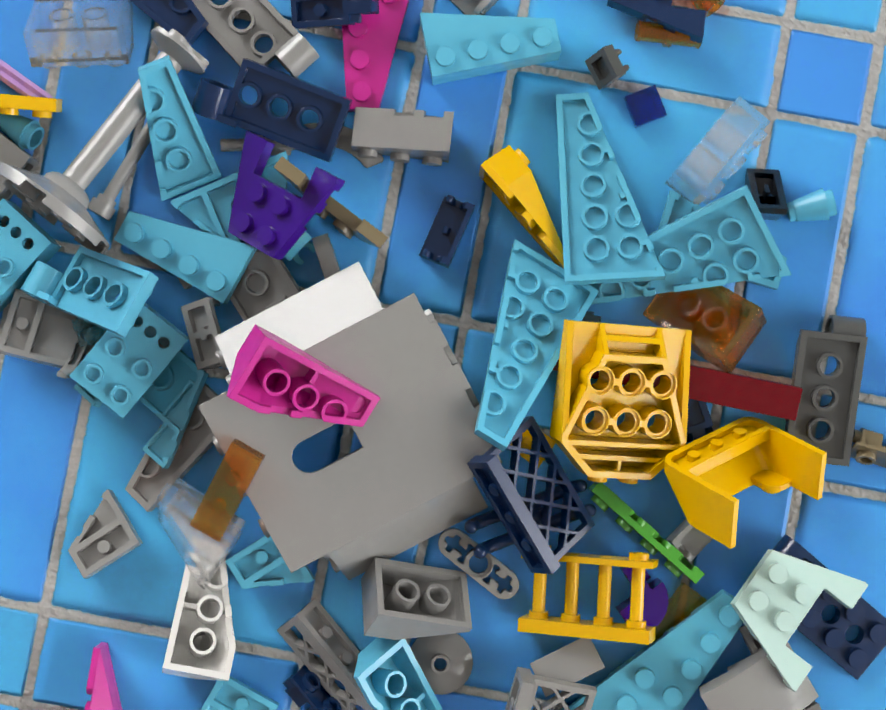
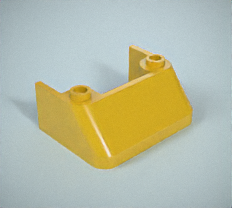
[664,417,827,549]

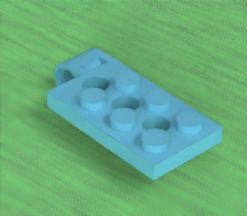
[21,246,159,338]

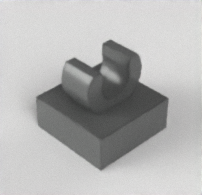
[585,44,629,90]

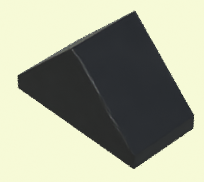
[745,168,788,220]

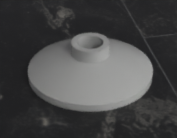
[411,633,473,695]

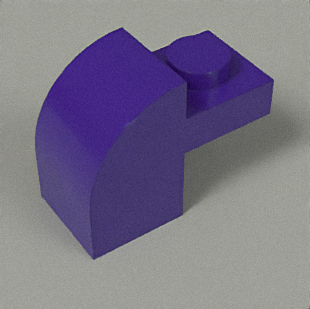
[615,567,669,626]

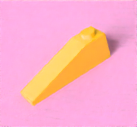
[479,145,564,269]

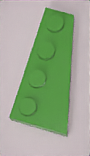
[588,482,705,584]

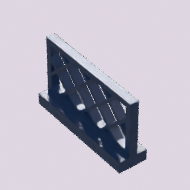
[467,416,595,574]

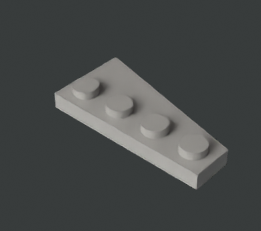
[125,383,218,512]

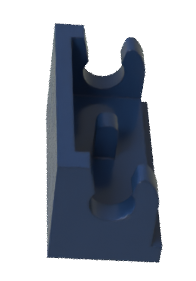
[419,195,475,269]

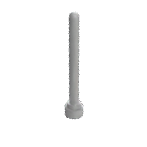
[88,122,151,221]

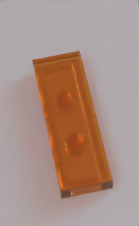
[190,438,266,542]

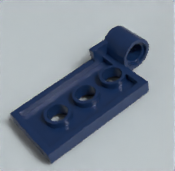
[192,58,353,162]
[772,534,886,680]

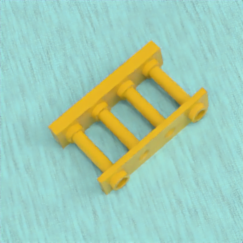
[518,545,659,645]

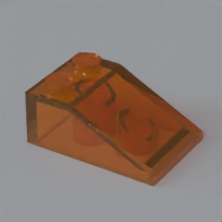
[643,286,767,373]

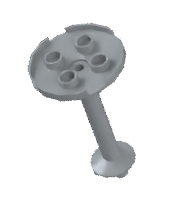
[0,26,209,254]

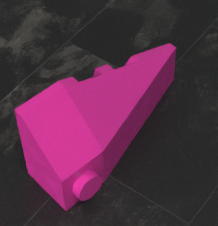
[227,324,380,427]
[84,642,122,710]

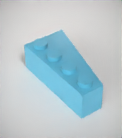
[420,13,562,85]

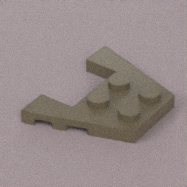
[274,157,388,249]

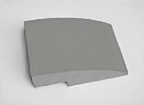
[699,642,819,710]

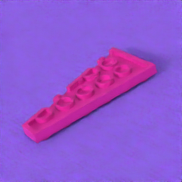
[342,0,409,112]

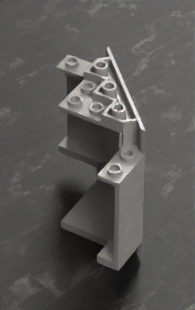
[198,261,502,580]

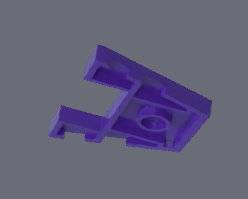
[228,131,345,260]

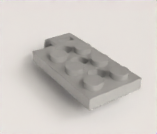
[192,0,320,78]

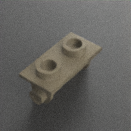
[850,428,886,468]

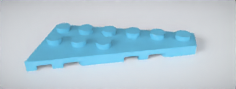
[589,185,792,305]

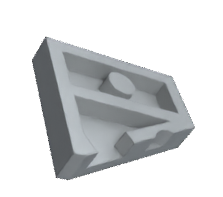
[68,489,143,579]

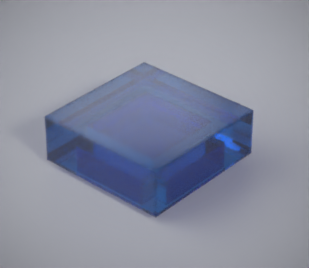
[624,85,667,128]

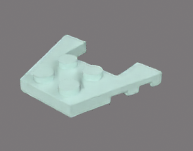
[730,549,868,692]

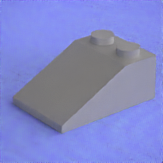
[361,557,472,640]

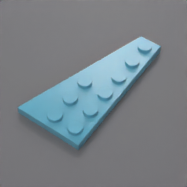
[556,92,666,285]
[474,239,599,452]
[560,589,743,710]

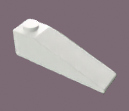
[162,538,236,681]

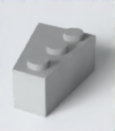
[351,107,454,166]

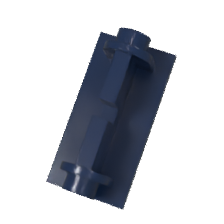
[283,664,342,710]

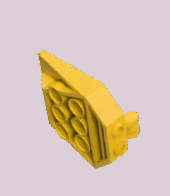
[549,319,692,484]

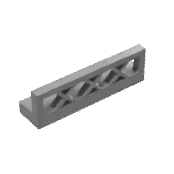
[277,598,374,710]

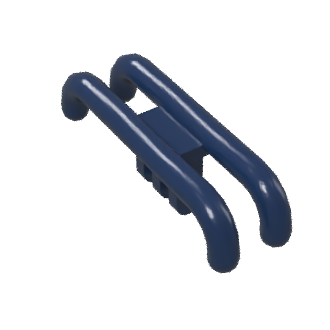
[464,479,596,559]

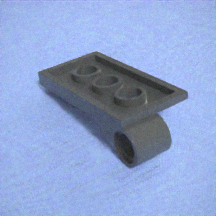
[785,315,868,466]

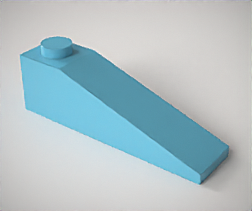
[354,637,443,710]

